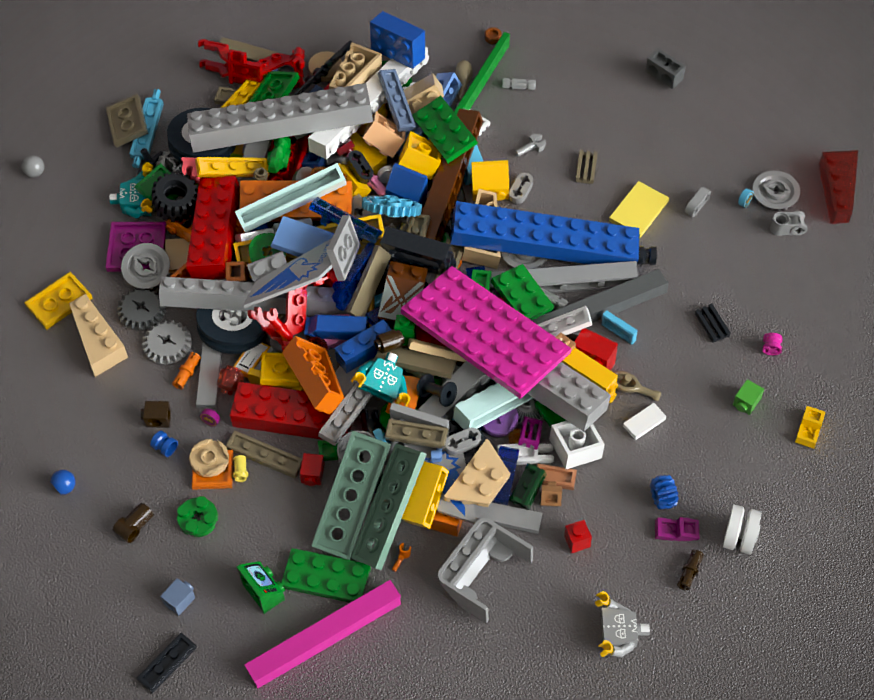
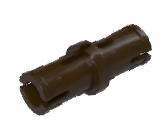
[677,550,704,591]

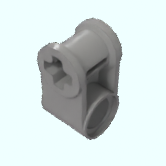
[770,211,808,236]

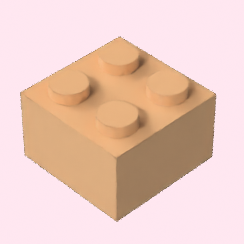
[363,111,406,158]

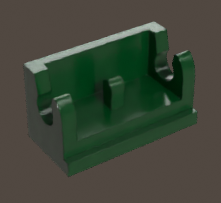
[509,463,547,510]

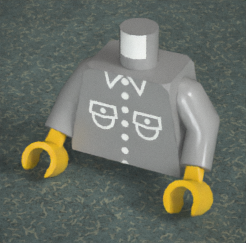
[595,591,650,658]

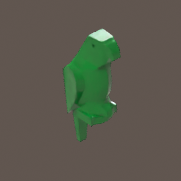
[267,136,291,173]

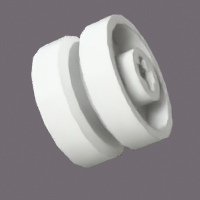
[722,504,762,555]

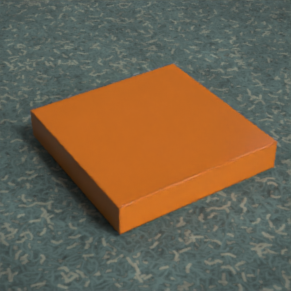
[192,450,234,490]

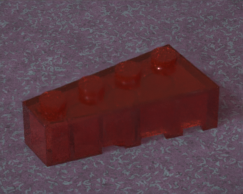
[819,150,858,224]

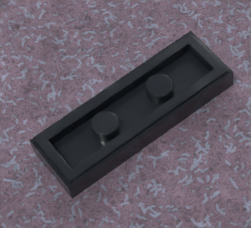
[136,632,197,694]

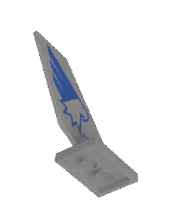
[243,215,361,308]
[390,402,476,524]

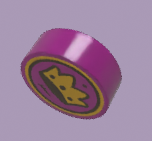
[200,408,220,427]

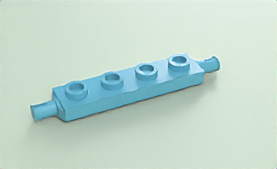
[129,89,164,168]

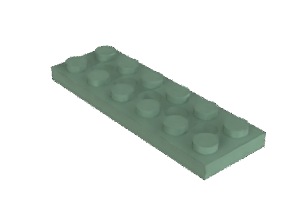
[312,430,391,560]
[351,443,427,570]

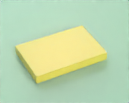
[609,181,669,238]

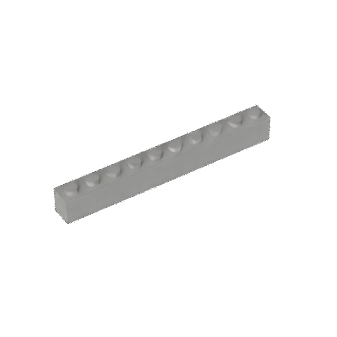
[159,276,352,316]

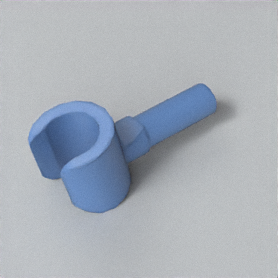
[431,448,442,463]

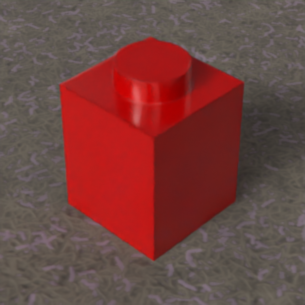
[300,453,325,486]
[564,520,592,554]

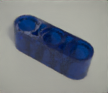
[492,445,519,505]

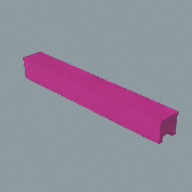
[244,580,401,688]

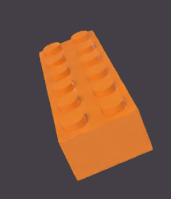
[240,180,353,222]

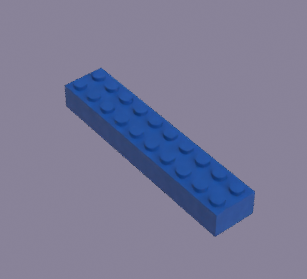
[450,201,639,265]

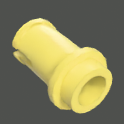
[233,455,249,482]

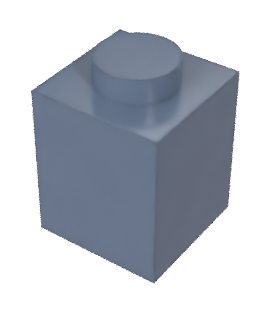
[160,578,195,616]

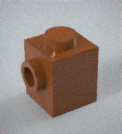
[225,261,250,282]

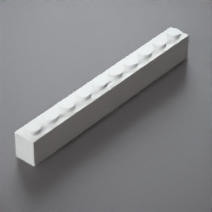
[308,47,429,159]

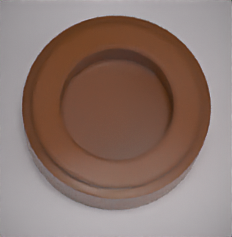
[484,27,502,44]

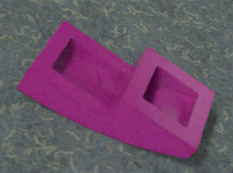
[655,517,700,541]

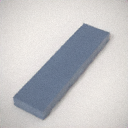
[378,69,416,132]

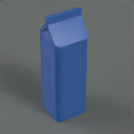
[304,314,368,340]

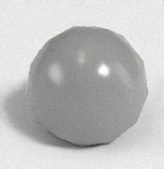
[21,155,44,178]

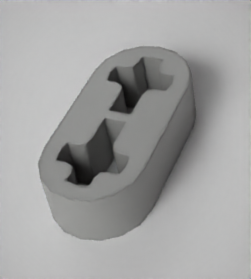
[509,173,533,204]
[685,187,711,217]
[445,428,481,456]

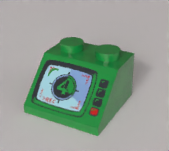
[237,561,285,614]

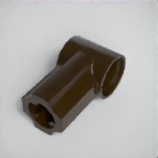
[112,503,154,543]

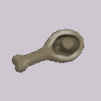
[455,60,473,101]
[614,371,661,401]

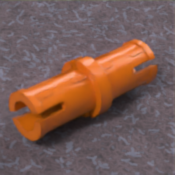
[172,352,201,390]

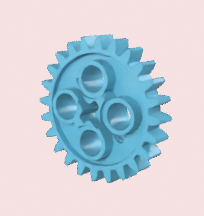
[362,195,422,217]

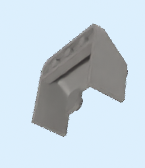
[438,518,533,623]

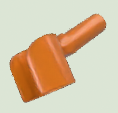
[392,543,411,572]

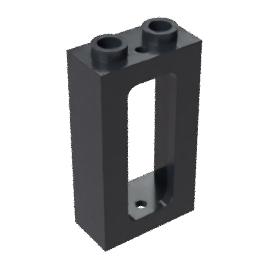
[380,226,456,275]

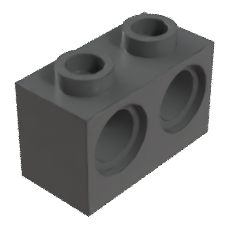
[645,48,686,89]

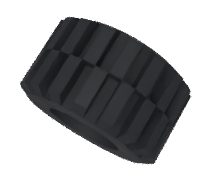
[152,172,198,223]

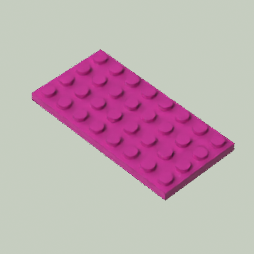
[401,266,571,399]

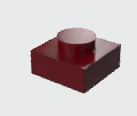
[336,137,355,156]

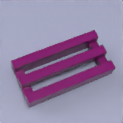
[518,416,543,450]

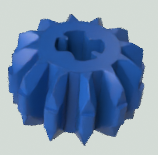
[650,475,679,509]

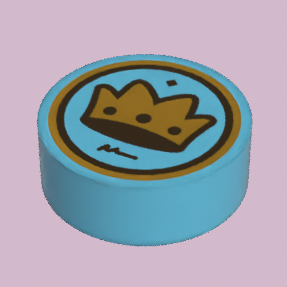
[738,189,754,208]

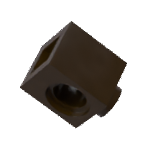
[141,401,171,428]

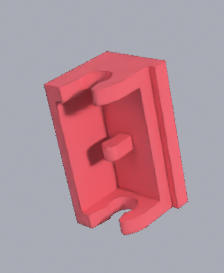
[181,157,207,185]

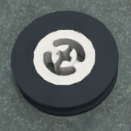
[167,108,236,163]
[196,308,268,354]

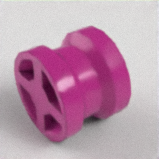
[762,332,782,356]

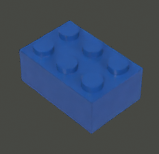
[370,11,425,69]

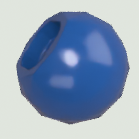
[50,470,75,495]

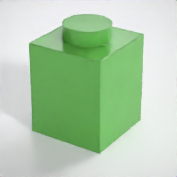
[733,379,764,415]

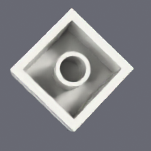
[549,421,605,469]

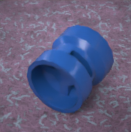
[150,430,178,457]

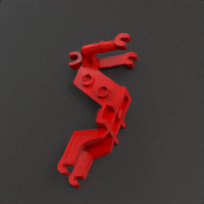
[198,39,305,89]
[247,268,364,350]

